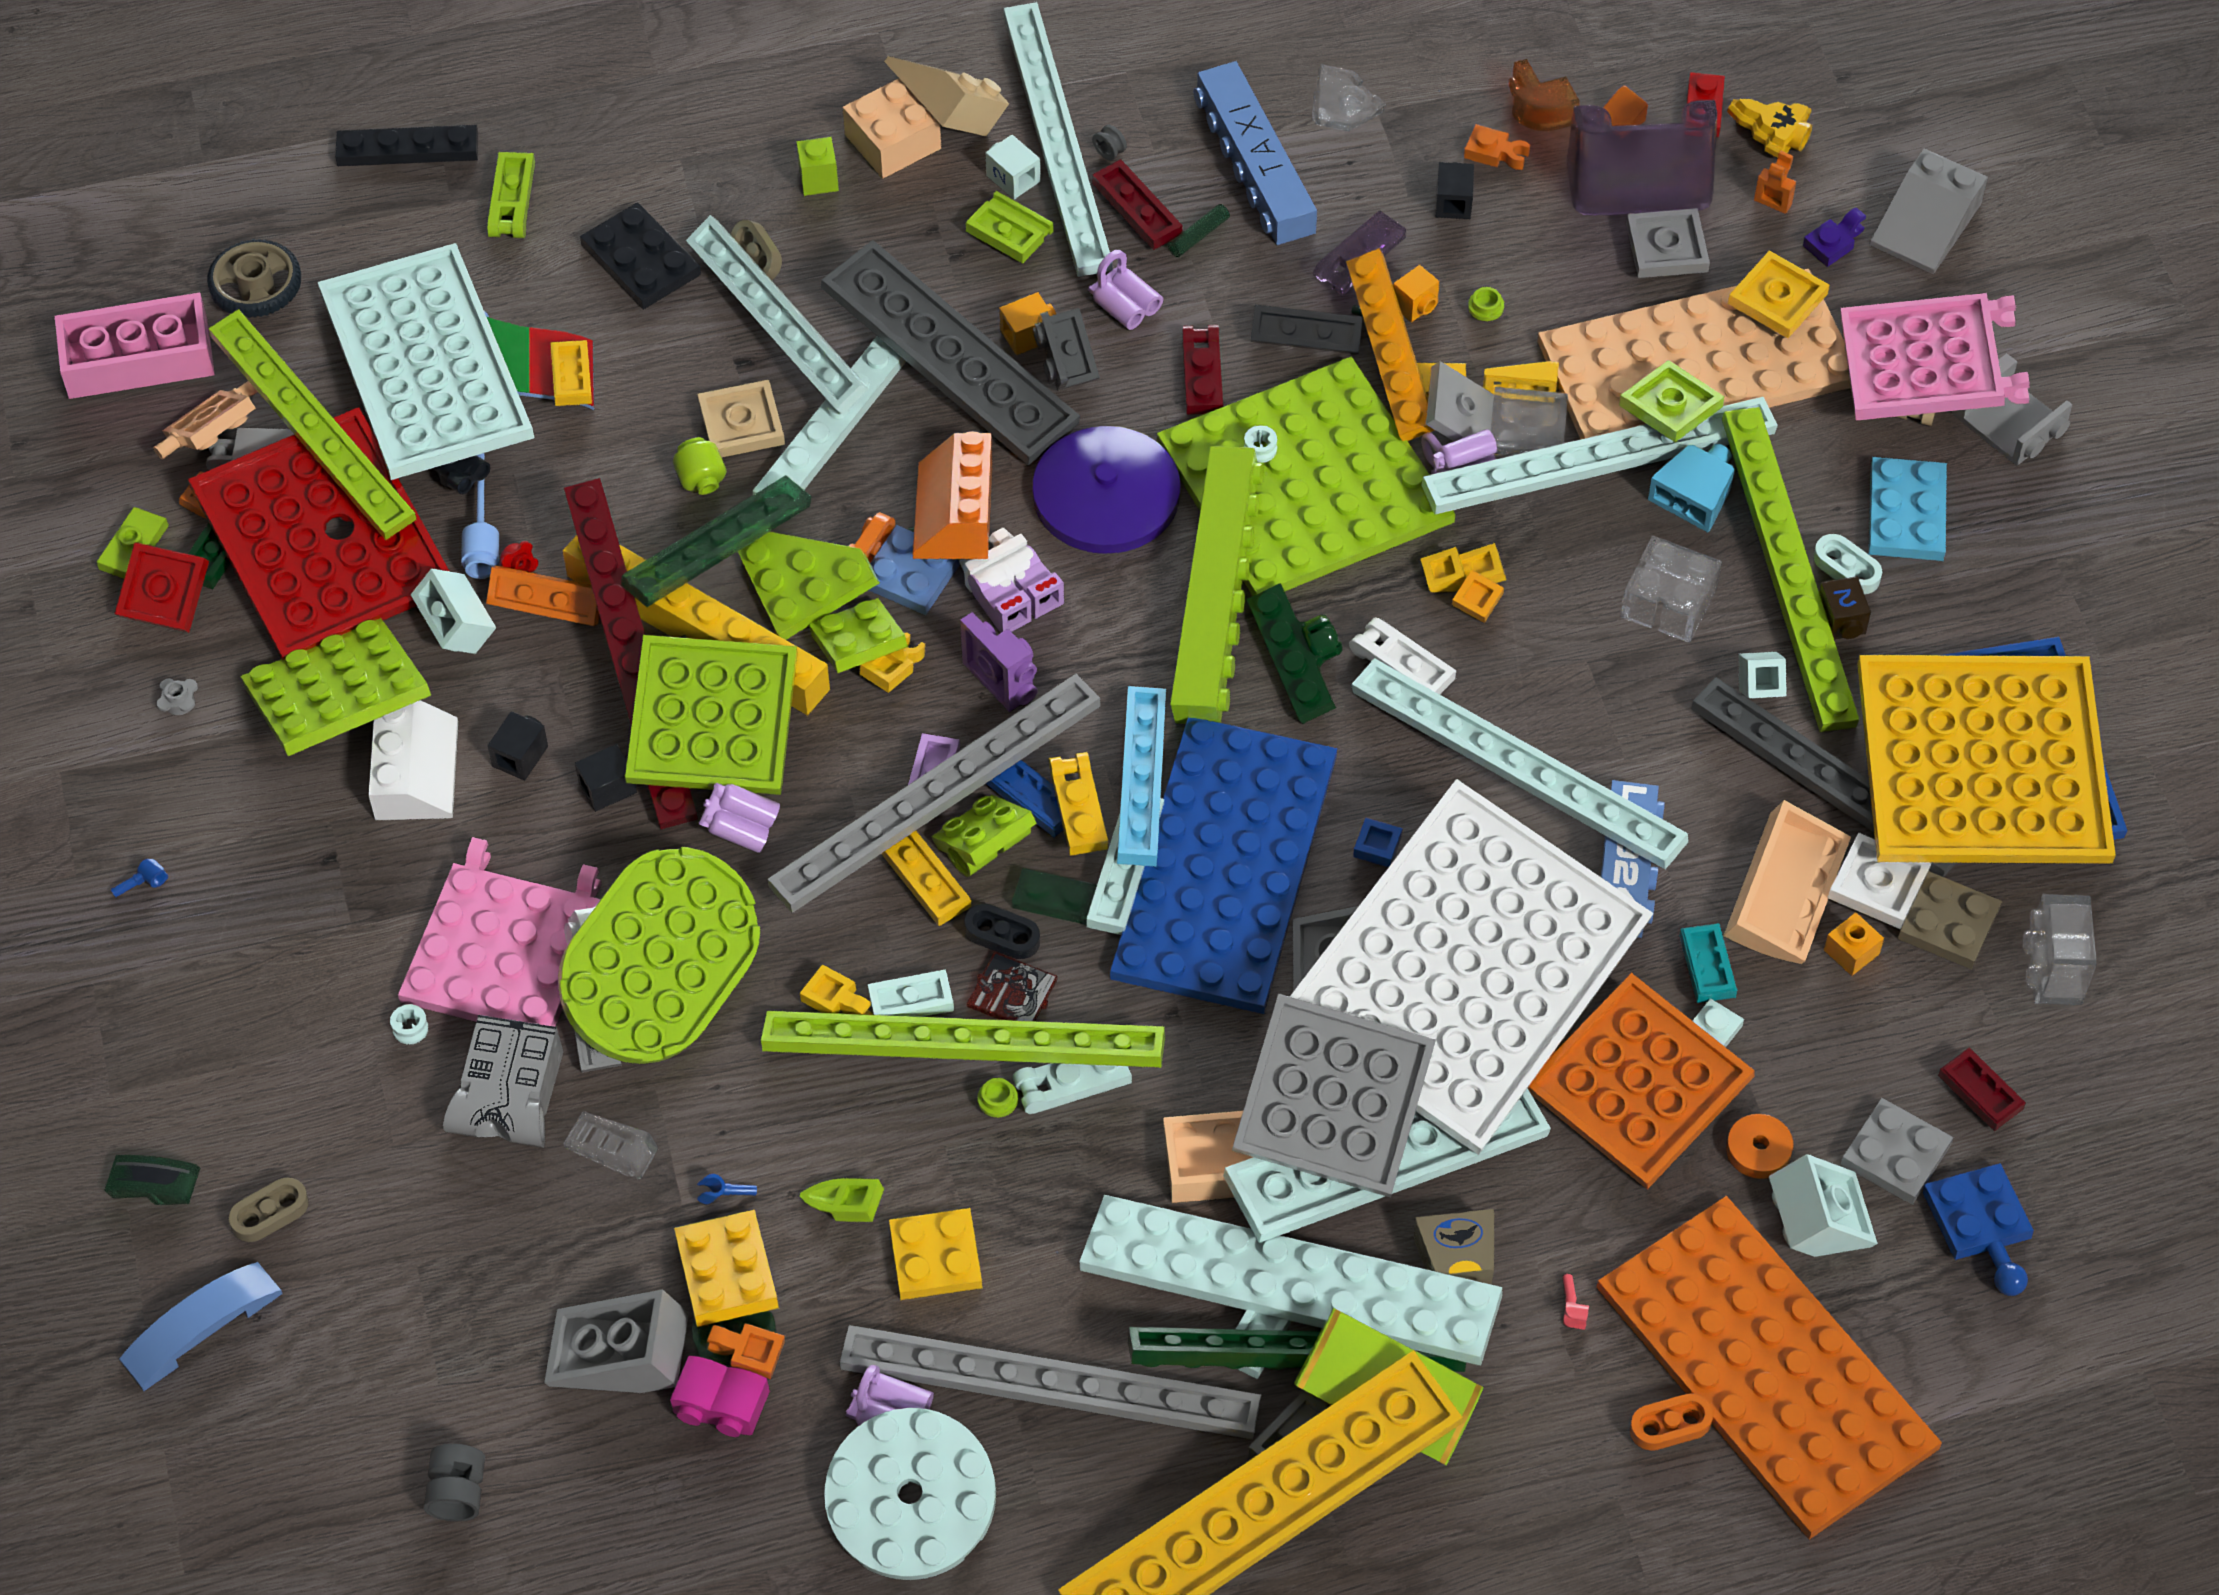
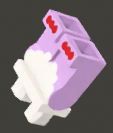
[959,528,1064,633]

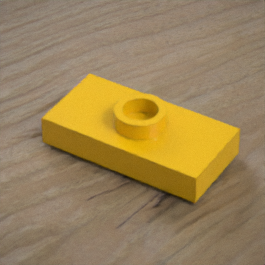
[551,340,592,406]

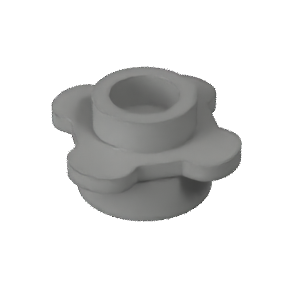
[157,678,198,715]

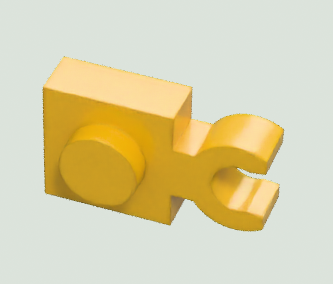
[860,633,925,693]

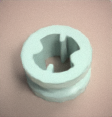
[1244,425,1277,463]
[390,1004,428,1044]

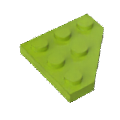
[738,532,880,640]

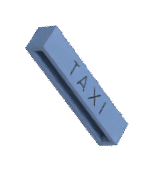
[1193,61,1317,245]

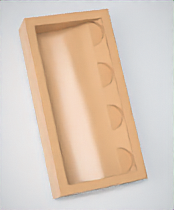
[1723,800,1851,964]
[1163,1111,1253,1203]

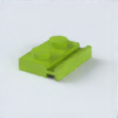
[966,191,1053,263]

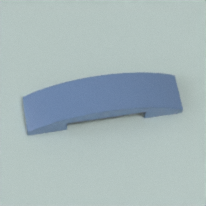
[119,1262,282,1391]

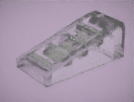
[563,1111,658,1180]

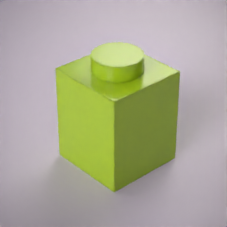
[796,137,839,196]

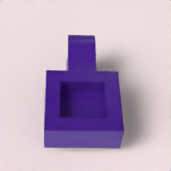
[1803,207,1866,267]

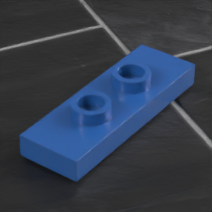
[986,760,1064,838]

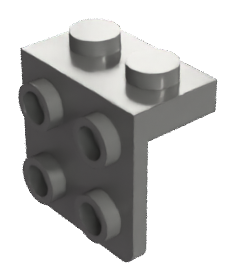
[1033,308,1100,391]

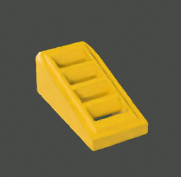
[1483,361,1559,404]

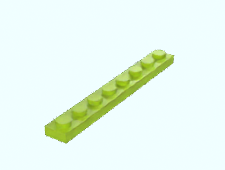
[208,309,416,540]

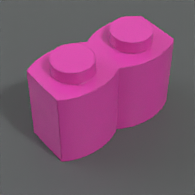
[670,1356,770,1437]

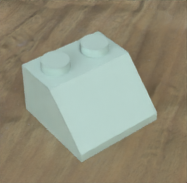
[1769,1154,1878,1257]

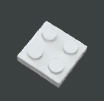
[1828,833,1931,929]

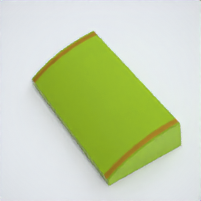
[1294,1307,1484,1465]

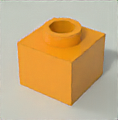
[1393,265,1440,323]
[1824,912,1884,976]

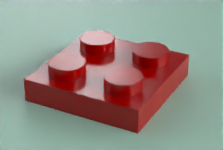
[115,542,209,633]

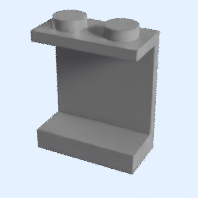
[1952,353,2072,466]

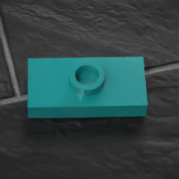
[1679,923,1737,1003]

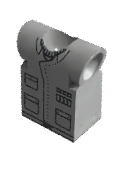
[443,1015,563,1148]

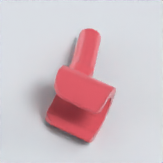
[1562,1274,1589,1330]

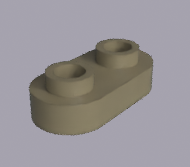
[731,220,782,280]
[229,1178,309,1242]

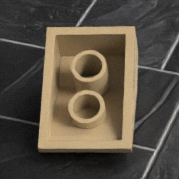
[884,56,1009,136]

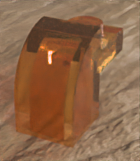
[1509,59,1580,131]

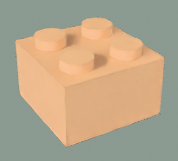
[843,78,941,179]

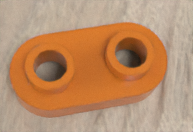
[849,512,896,563]
[1630,1394,1713,1451]

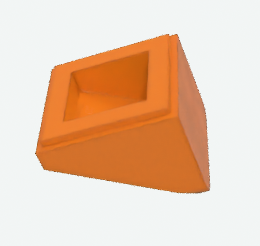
[1596,85,1648,138]

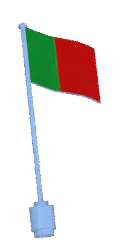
[461,311,594,579]

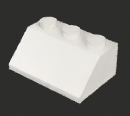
[369,700,458,820]

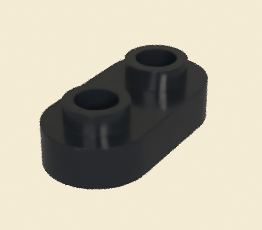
[965,904,1040,959]

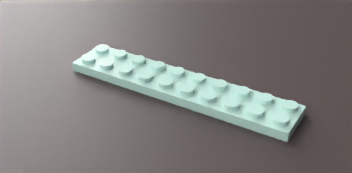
[1079,1195,1502,1366]

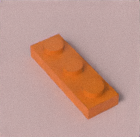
[486,565,599,626]

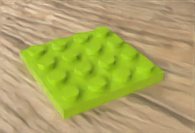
[241,618,431,756]
[625,635,798,795]

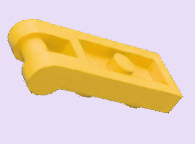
[1049,752,1108,856]

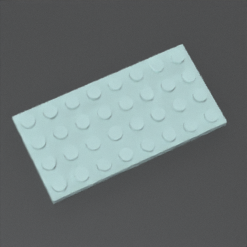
[318,243,534,480]

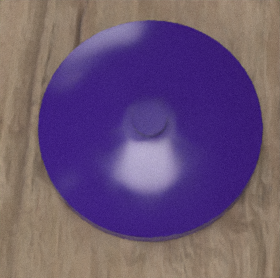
[1033,426,1180,554]

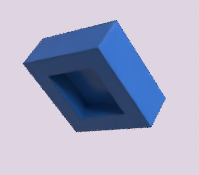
[1353,818,1403,867]

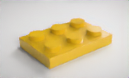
[674,1210,779,1327]

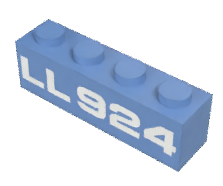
[1601,780,1665,938]

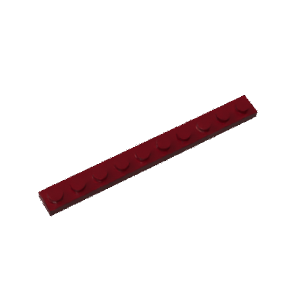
[564,478,698,830]

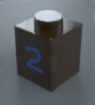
[1819,576,1871,640]

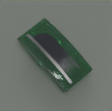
[104,1155,201,1205]

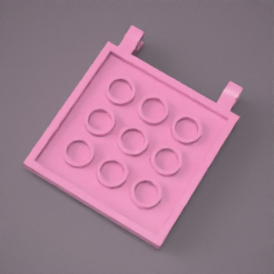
[1841,293,2030,420]
[398,837,601,1027]

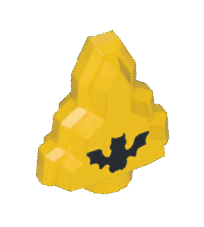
[1727,99,1812,158]

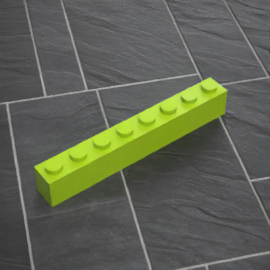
[1170,446,1264,724]

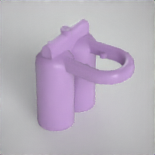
[1088,250,1163,330]
[1421,429,1497,474]
[699,783,780,853]
[846,1365,934,1426]

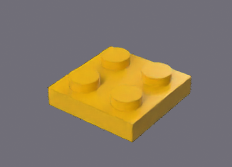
[1728,250,1830,338]
[889,1208,982,1300]

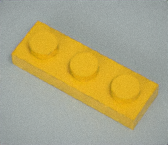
[881,831,971,926]

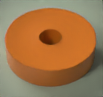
[1726,1114,1793,1179]

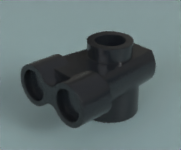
[433,455,491,495]

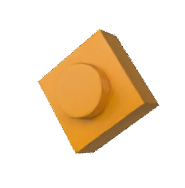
[1452,570,1504,623]

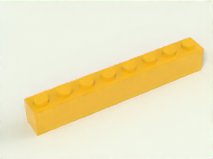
[563,535,830,716]

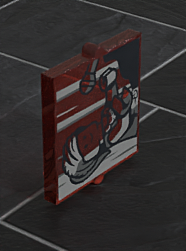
[967,952,1058,1021]

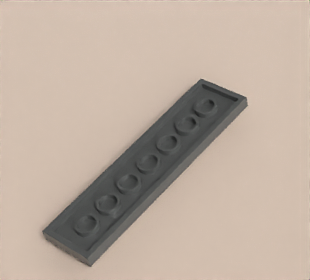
[821,240,1080,465]

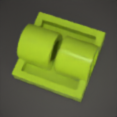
[931,794,1037,877]

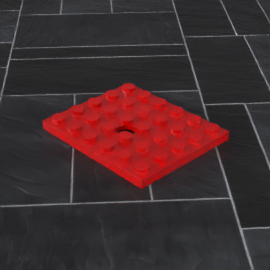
[188,407,450,660]

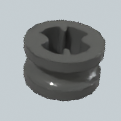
[1092,124,1127,161]

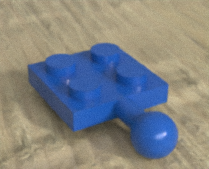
[1923,1163,2034,1296]

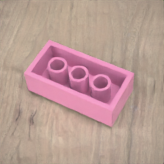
[55,292,215,399]

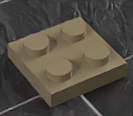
[1898,871,2002,970]

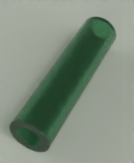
[1168,204,1230,257]

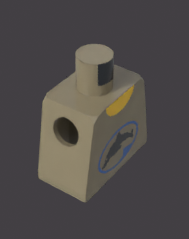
[1414,1209,1494,1285]

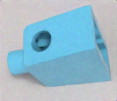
[1648,444,1735,532]

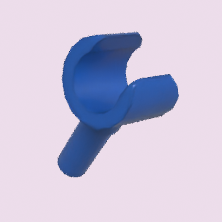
[111,859,168,897]
[697,1174,757,1204]

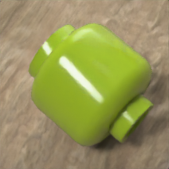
[673,437,727,495]

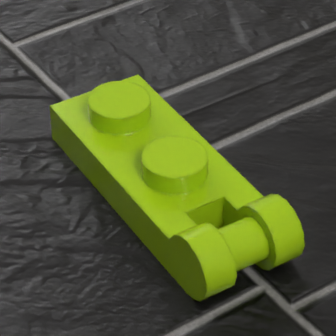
[487,152,535,238]

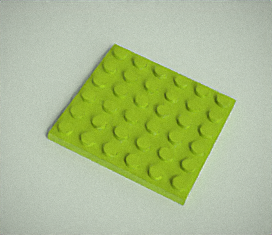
[1157,356,1455,596]

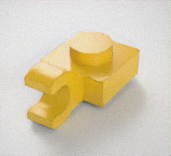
[800,964,873,1015]

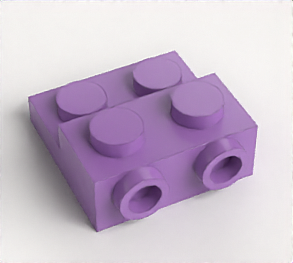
[960,612,1038,712]

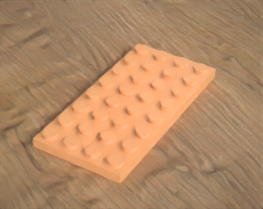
[1537,269,1851,439]

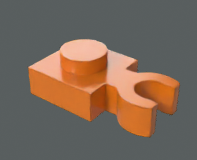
[1464,124,1530,170]

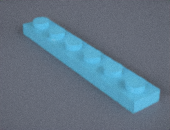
[1117,686,1166,867]

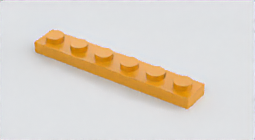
[1346,248,1435,441]

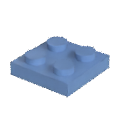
[868,525,960,615]

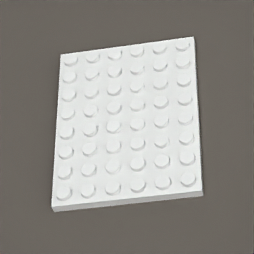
[1290,779,1653,1155]

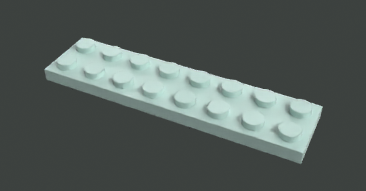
[1223,1088,1551,1243]

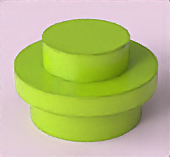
[1468,287,1504,321]
[978,1078,1018,1118]

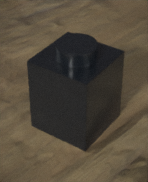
[1435,162,1474,219]
[487,711,548,781]
[575,744,637,812]

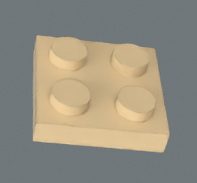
[697,380,785,457]

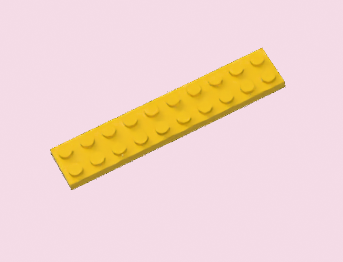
[1058,1350,1463,1595]

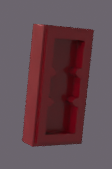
[1938,1047,2026,1131]

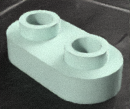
[1814,534,1882,594]

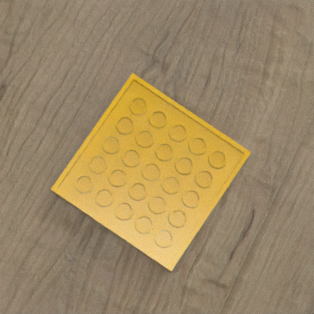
[1857,655,2116,864]

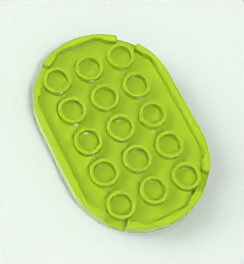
[558,847,760,1064]

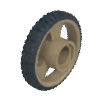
[207,239,301,318]

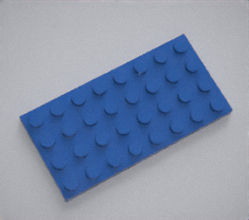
[1110,717,1337,1014]

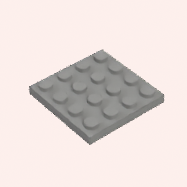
[1232,994,1436,1198]

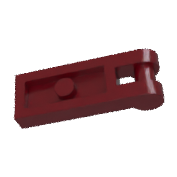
[1182,324,1223,415]

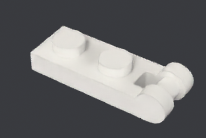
[1349,617,1456,694]

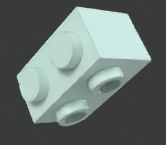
[411,568,496,654]

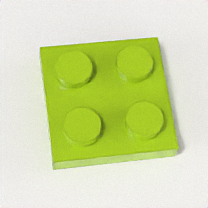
[1619,360,1725,442]
[809,598,908,673]

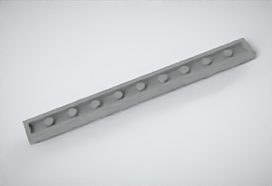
[768,674,1100,913]
[840,1325,1261,1440]

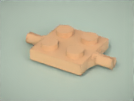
[153,381,258,460]

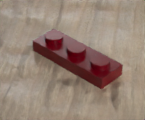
[1092,159,1183,250]

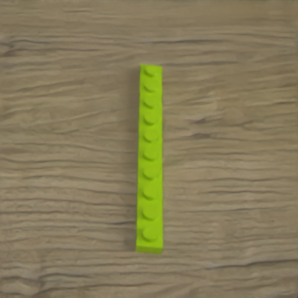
[1722,407,1860,732]
[761,1011,1165,1068]

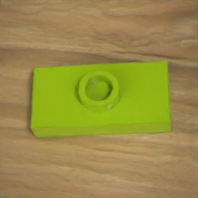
[97,507,169,579]

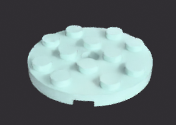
[824,1408,996,1580]

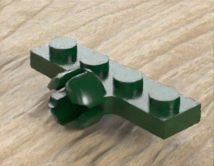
[1247,583,1342,724]

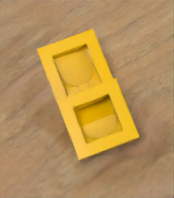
[1421,543,1506,592]

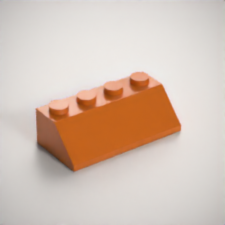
[913,431,992,559]

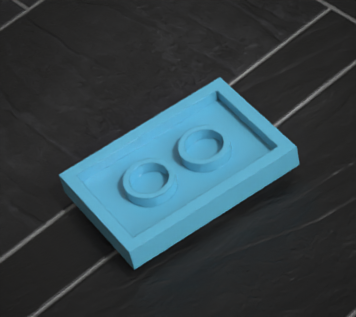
[1868,457,1947,561]

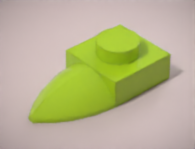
[800,1178,884,1222]

